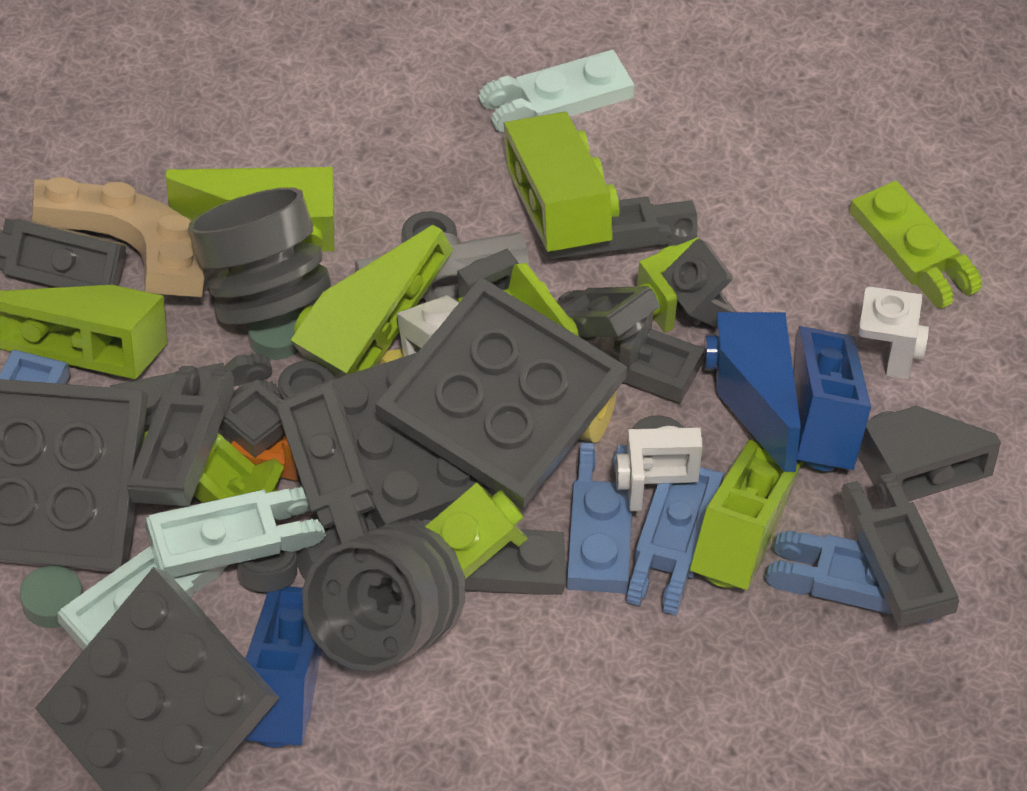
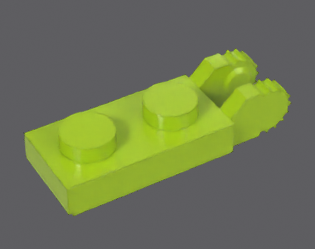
[849,180,982,309]

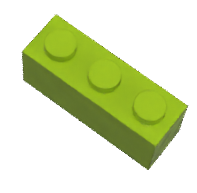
[503,111,619,252]

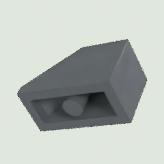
[858,406,1001,502]

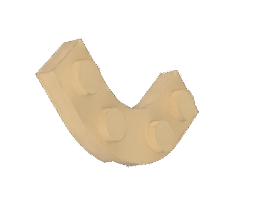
[32,177,204,297]

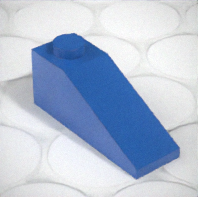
[704,312,801,472]
[794,326,871,471]
[244,586,322,747]

